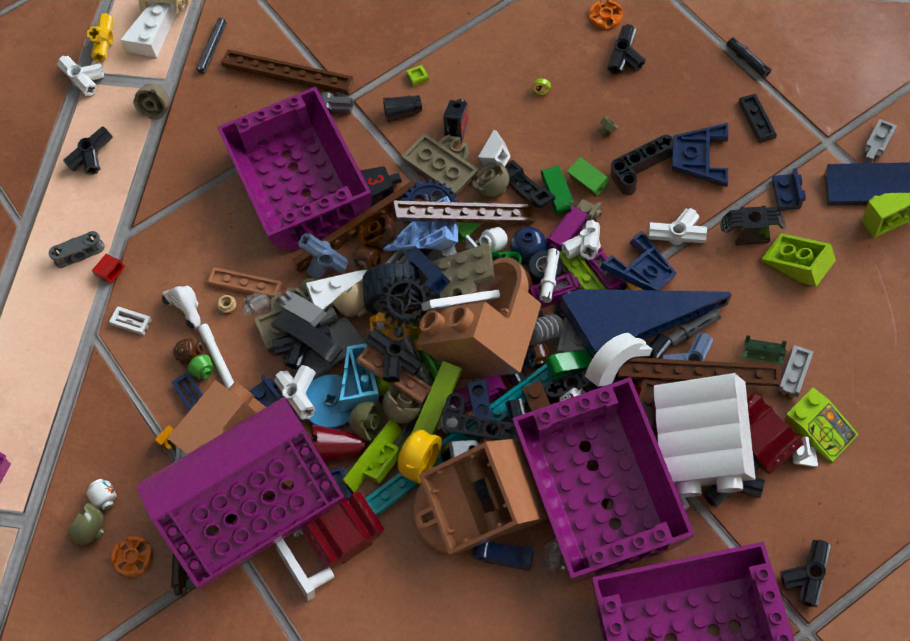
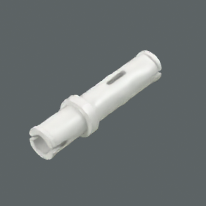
[539,248,560,303]

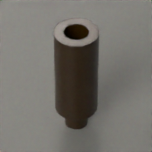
[171,553,187,595]

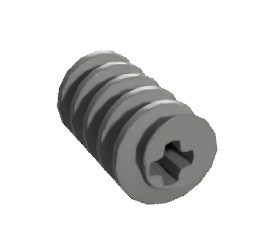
[529,314,564,345]

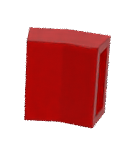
[92,253,125,284]

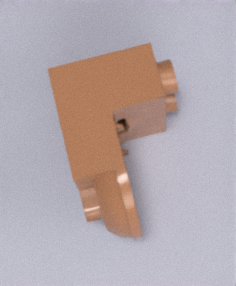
[416,257,541,379]
[167,380,289,500]
[412,438,549,555]

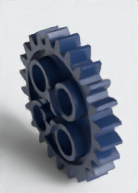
[401,179,459,224]

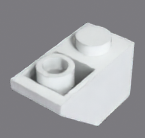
[478,130,511,166]

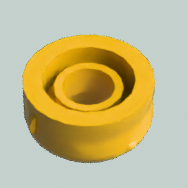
[398,430,442,484]

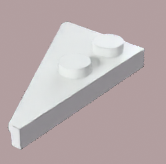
[306,269,367,309]

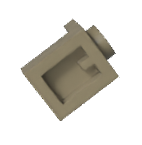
[576,199,603,221]

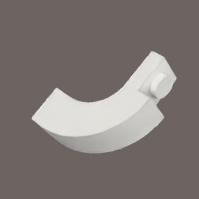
[585,333,652,386]

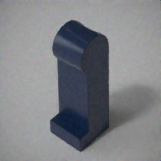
[406,248,451,295]
[468,379,495,439]
[472,541,534,571]

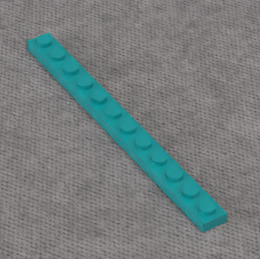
[365,364,553,517]

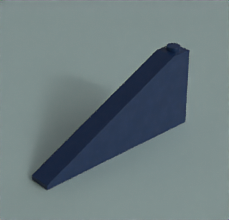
[560,289,732,359]

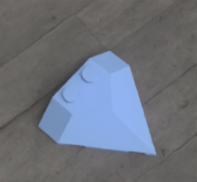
[384,196,459,251]

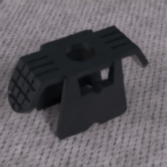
[720,206,786,245]

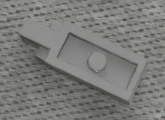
[864,119,897,163]

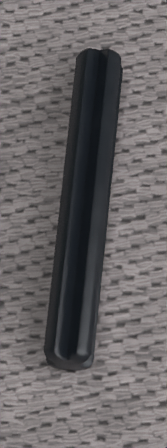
[196,18,227,74]

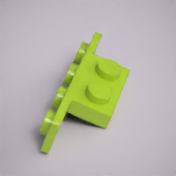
[343,419,402,492]

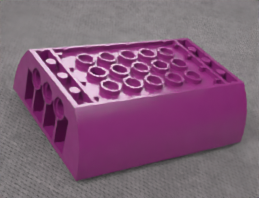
[217,87,372,252]
[512,377,695,581]
[136,397,346,590]
[592,542,795,641]

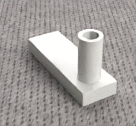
[276,540,335,601]

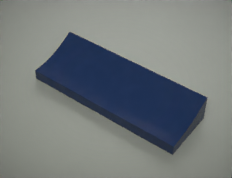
[824,162,910,205]

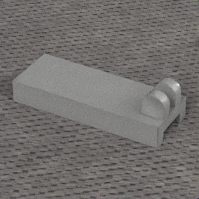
[279,290,327,327]
[778,345,814,399]

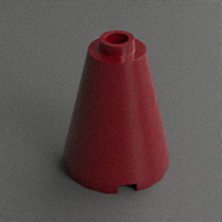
[311,425,365,463]

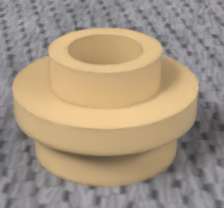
[218,295,237,313]

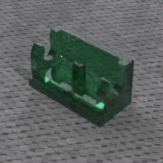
[742,335,787,364]

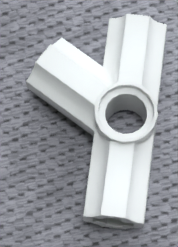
[57,56,104,96]
[648,208,707,245]
[562,220,601,260]
[274,365,316,420]

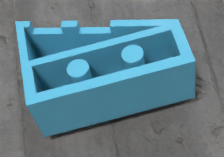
[339,343,379,412]

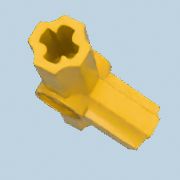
[87,13,114,62]

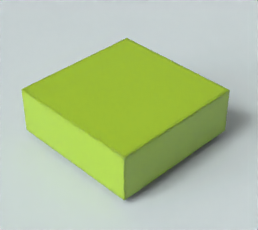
[406,65,429,87]

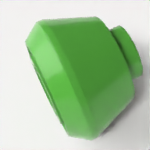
[188,354,213,379]

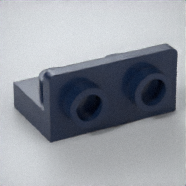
[772,168,806,211]
[249,375,288,407]

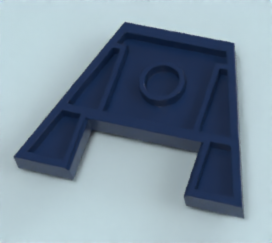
[672,123,728,187]
[600,231,677,291]

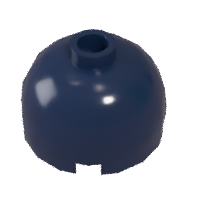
[510,227,547,265]

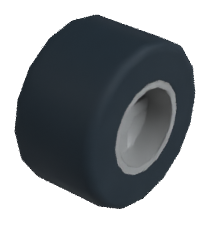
[528,251,562,285]

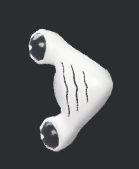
[162,286,201,329]

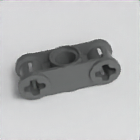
[48,231,105,268]

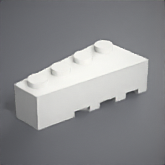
[121,2,177,58]

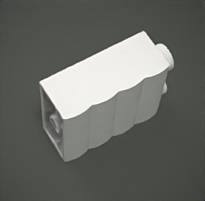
[654,373,756,497]

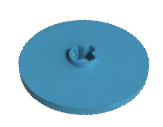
[306,375,352,429]

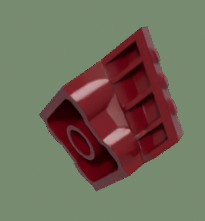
[747,393,803,474]
[302,492,385,569]

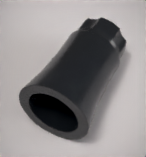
[383,95,422,122]

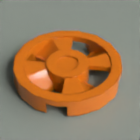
[589,0,623,30]
[111,536,153,577]

